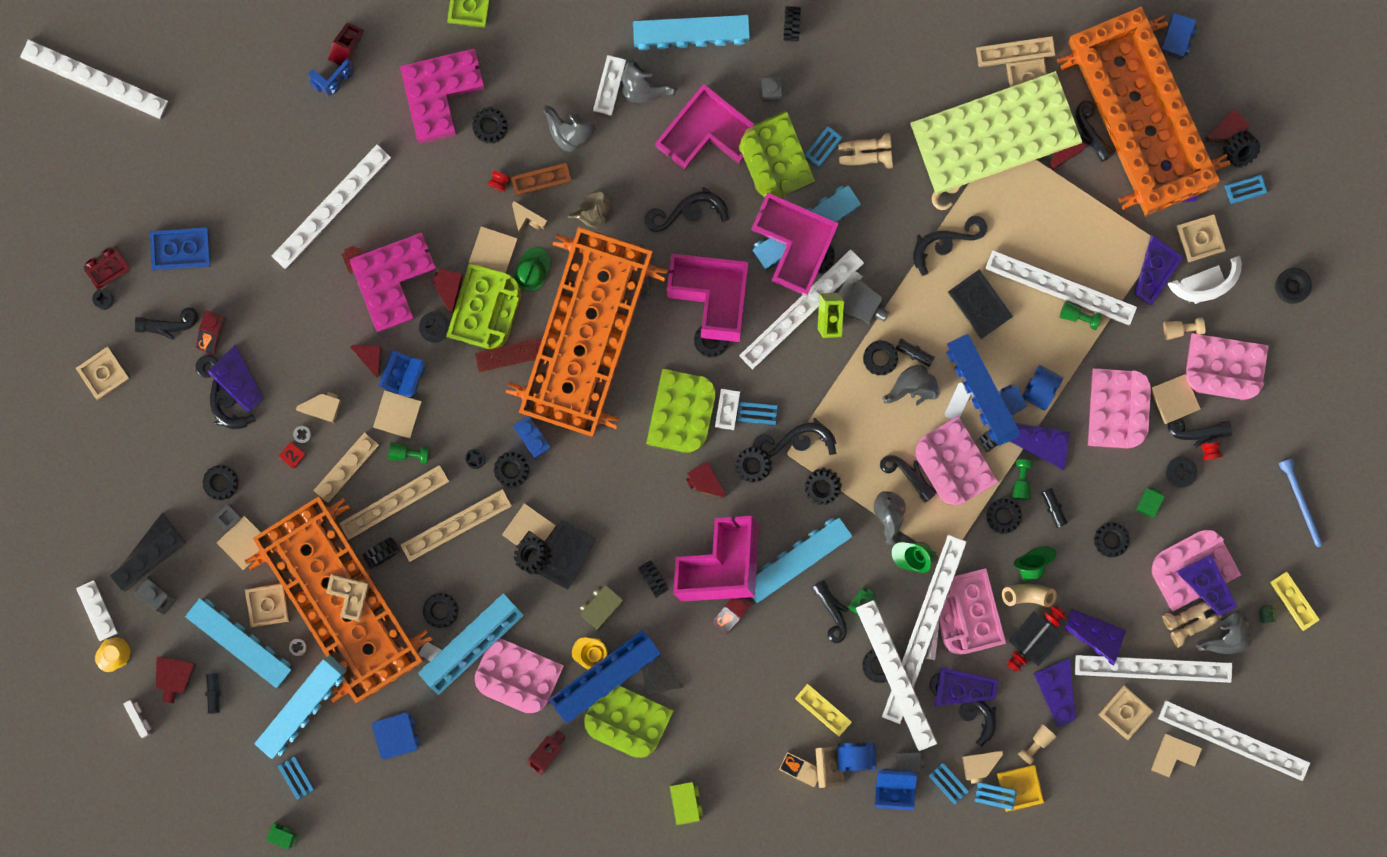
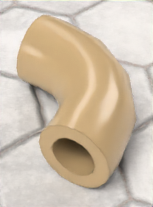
[1002,583,1057,607]

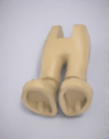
[838,133,893,169]
[1162,601,1223,648]

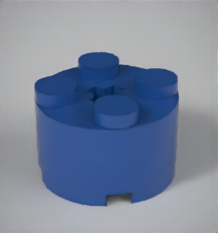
[1022,364,1063,411]
[837,742,877,771]

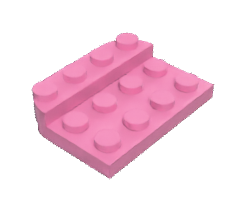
[1185,333,1269,400]
[1088,368,1151,449]
[915,416,998,505]
[1151,530,1241,612]
[938,568,1006,655]
[475,638,564,713]

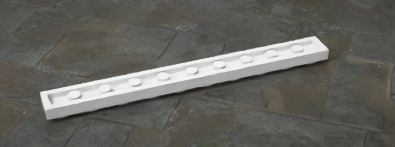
[882,535,967,724]

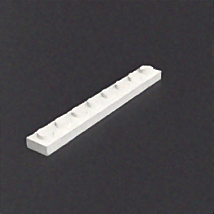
[20,40,169,119]
[272,145,392,270]
[739,249,864,370]
[985,250,1137,325]
[856,600,937,751]
[1075,655,1232,683]
[1158,701,1310,781]

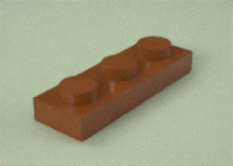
[511,163,571,196]

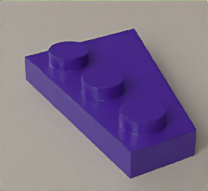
[1134,235,1183,305]
[207,345,263,413]
[1009,423,1070,470]
[1176,555,1237,616]
[1065,609,1126,666]
[1034,658,1076,727]
[934,668,999,707]

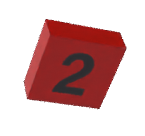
[278,442,306,469]

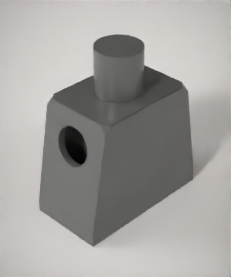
[843,279,890,324]
[135,577,176,614]

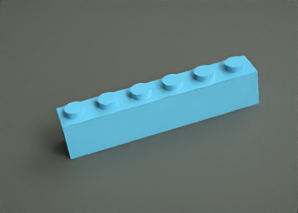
[633,15,749,50]
[752,186,861,271]
[752,517,853,604]
[418,593,524,695]
[185,598,293,689]
[255,655,347,759]

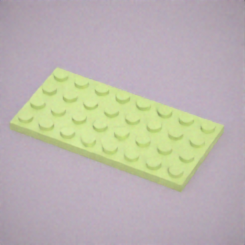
[910,71,1082,194]

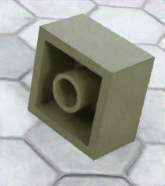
[580,585,624,631]

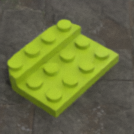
[739,111,815,199]
[446,263,522,350]
[646,369,715,453]
[584,686,673,758]

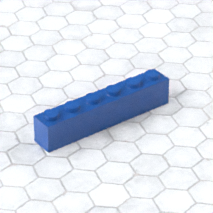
[946,334,1020,446]
[548,630,660,724]

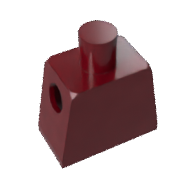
[156,657,196,703]
[526,730,566,775]

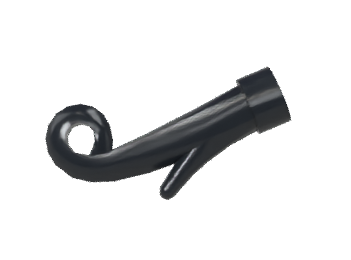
[1076,101,1115,162]
[135,307,198,340]
[1168,418,1232,448]
[880,455,937,503]
[811,580,848,643]

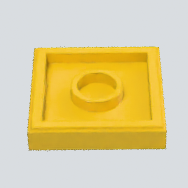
[997,765,1044,812]

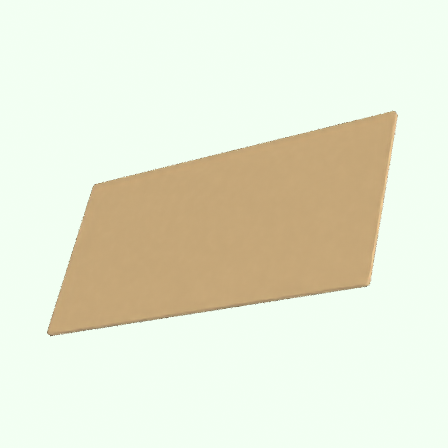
[787,159,1150,558]

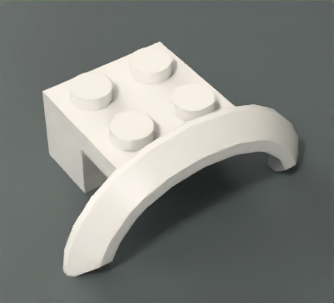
[1168,256,1242,304]

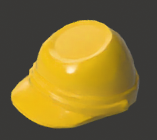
[95,637,131,672]
[572,637,608,670]

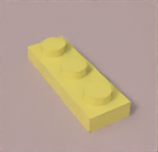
[1270,571,1320,631]
[795,684,852,737]

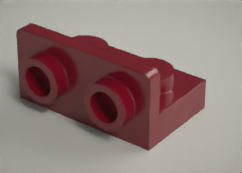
[84,246,130,290]

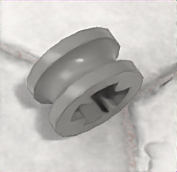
[293,426,312,443]
[289,639,307,656]

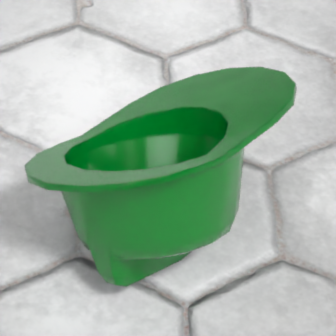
[514,247,551,292]
[891,542,936,573]
[1014,546,1057,582]

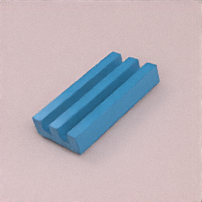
[805,126,843,168]
[1224,174,1268,205]
[737,402,777,425]
[278,756,315,800]
[928,762,969,805]
[975,782,1017,810]

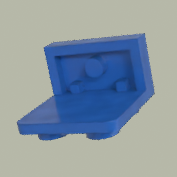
[308,58,353,96]
[378,350,425,397]
[372,712,421,759]
[875,769,917,810]

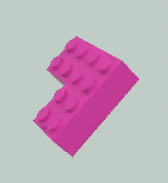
[400,48,485,144]
[655,84,755,170]
[751,192,839,296]
[349,232,436,333]
[667,253,748,342]
[673,516,759,602]

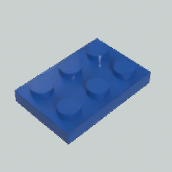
[150,228,211,270]

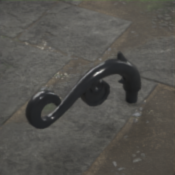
[645,187,729,232]
[913,216,987,276]
[195,355,256,429]
[753,418,837,457]
[930,673,996,747]

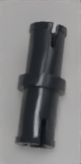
[896,338,935,367]
[1041,488,1068,528]
[205,674,221,714]

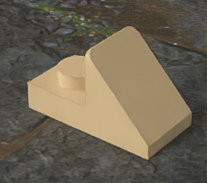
[512,201,548,233]

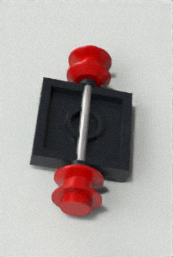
[1006,605,1066,672]

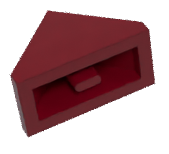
[350,345,382,378]

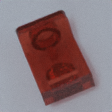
[342,246,362,274]

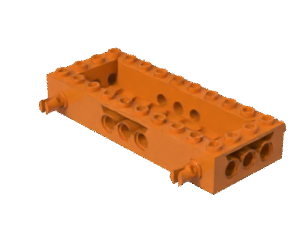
[1057,7,1230,217]
[506,227,668,437]
[244,496,433,704]

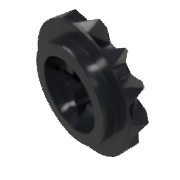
[419,312,450,343]
[1166,456,1198,488]

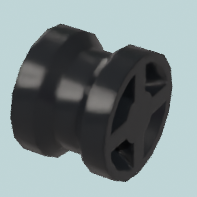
[92,289,114,310]
[465,449,485,469]

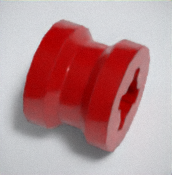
[487,170,511,192]
[1201,442,1223,460]

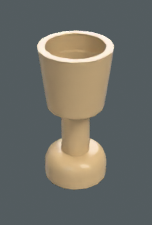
[1163,317,1205,340]
[1018,724,1057,766]

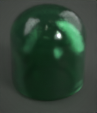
[1259,605,1276,623]

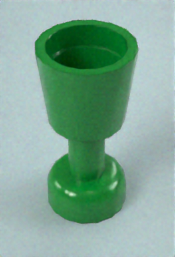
[1059,301,1102,330]
[388,441,429,464]
[1012,459,1034,500]

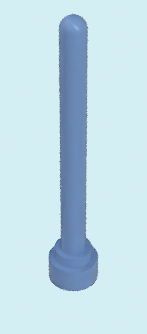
[1278,458,1323,547]

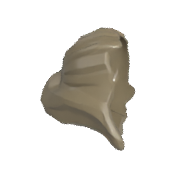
[568,191,611,228]

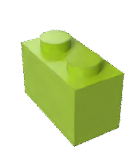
[818,293,844,338]
[670,782,703,825]

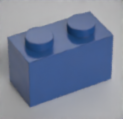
[1161,13,1197,60]
[999,384,1027,416]
[513,416,551,460]

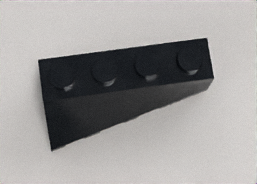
[110,513,186,591]

